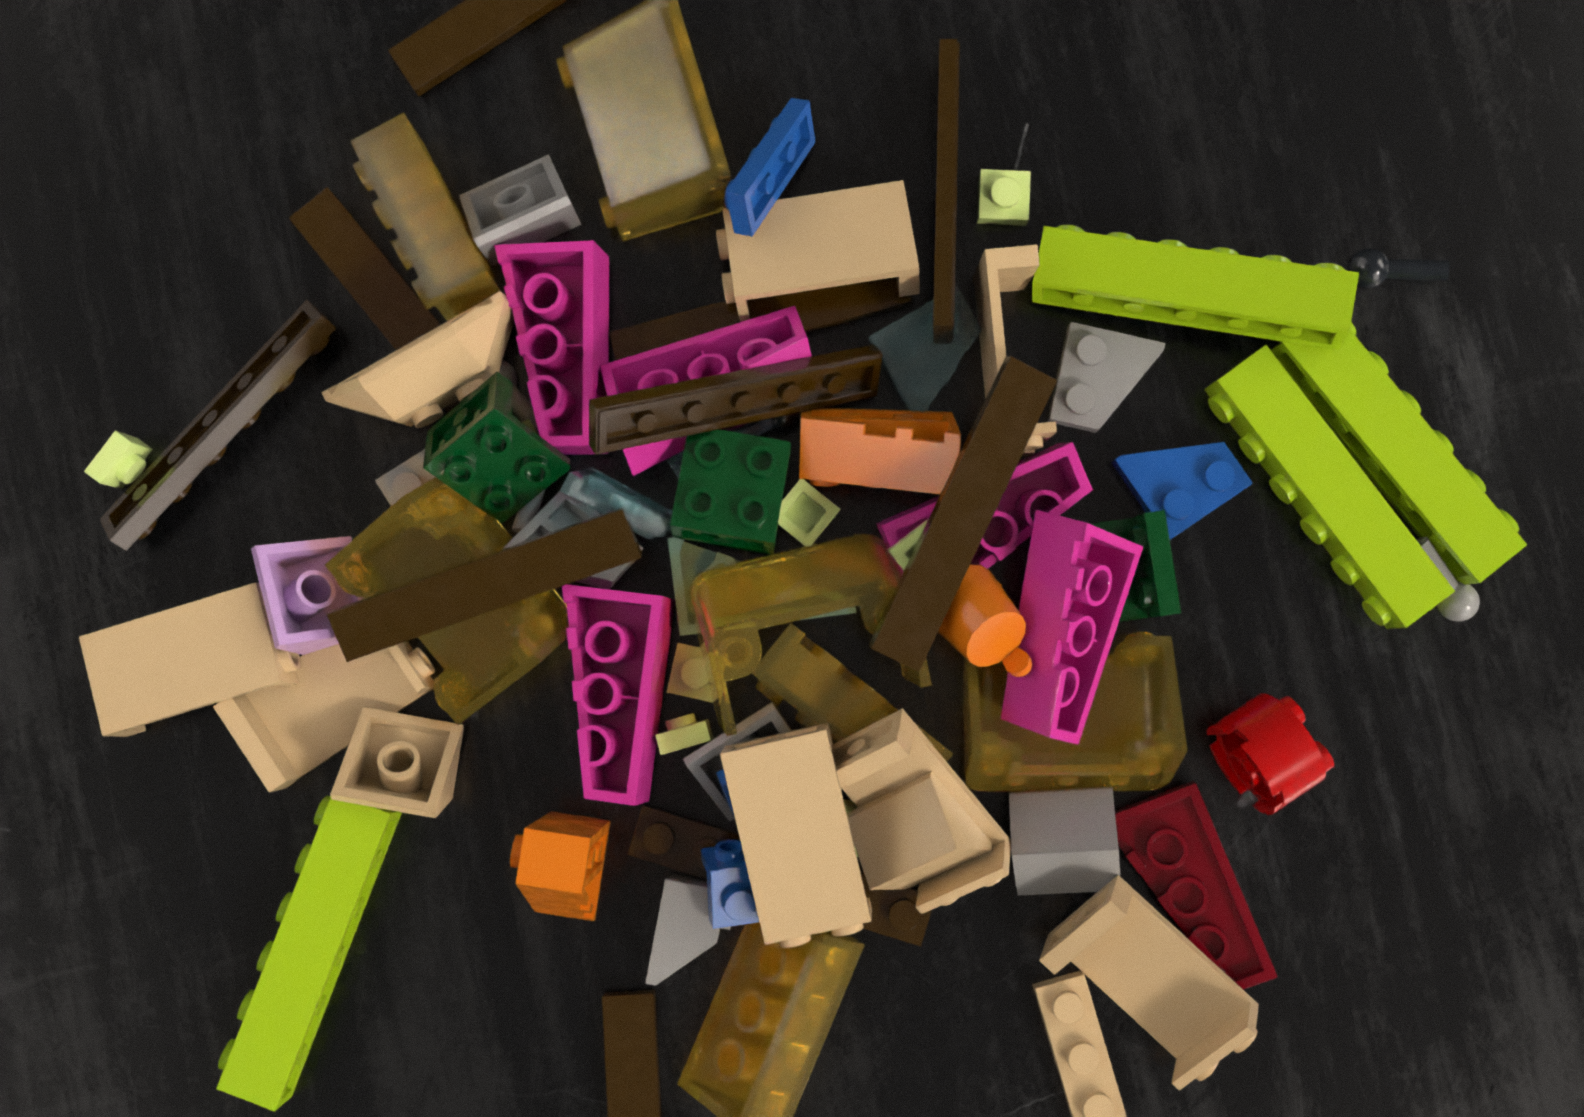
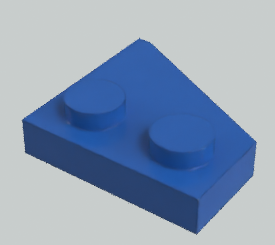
[1111,442,1253,540]

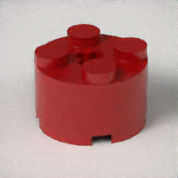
[1207,693,1334,815]

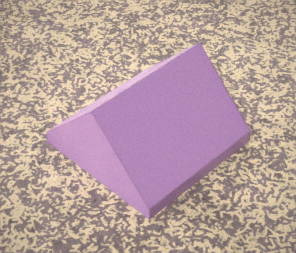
[251,536,367,655]

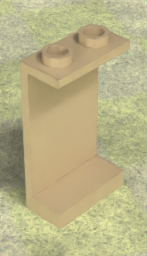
[716,180,920,322]
[973,245,1057,457]
[79,582,301,737]
[213,641,437,793]
[832,708,1011,914]
[720,723,872,948]
[1039,875,1259,1091]

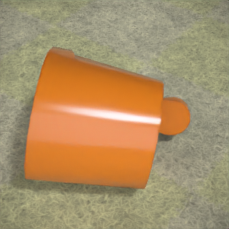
[938,565,1032,677]

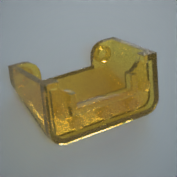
[556,0,732,241]
[325,477,569,725]
[963,632,1187,792]

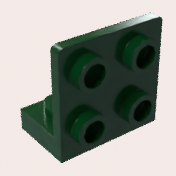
[423,371,570,523]
[670,429,791,555]
[1091,510,1181,622]

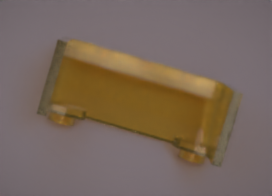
[689,534,932,736]

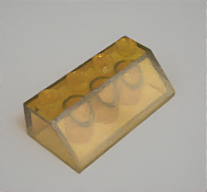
[678,922,865,1117]

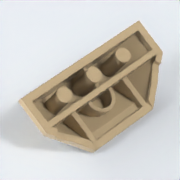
[321,291,514,428]

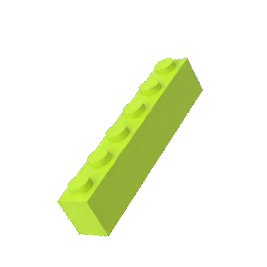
[1032,225,1359,350]
[1271,322,1527,585]
[1204,345,1455,629]
[216,795,402,1112]

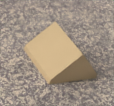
[330,707,464,818]
[847,771,992,890]

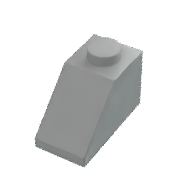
[645,872,731,986]

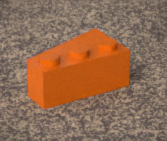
[799,408,961,494]
[510,811,611,921]

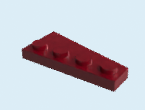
[1115,781,1278,990]

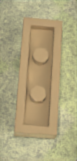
[1032,970,1127,1117]

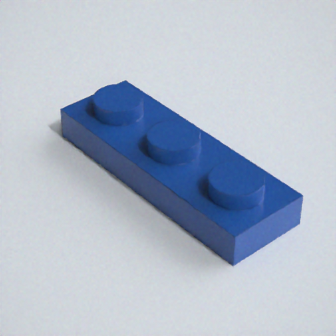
[725,98,816,237]

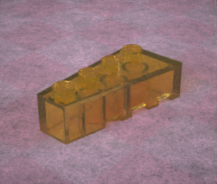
[351,113,504,321]
[751,623,953,762]

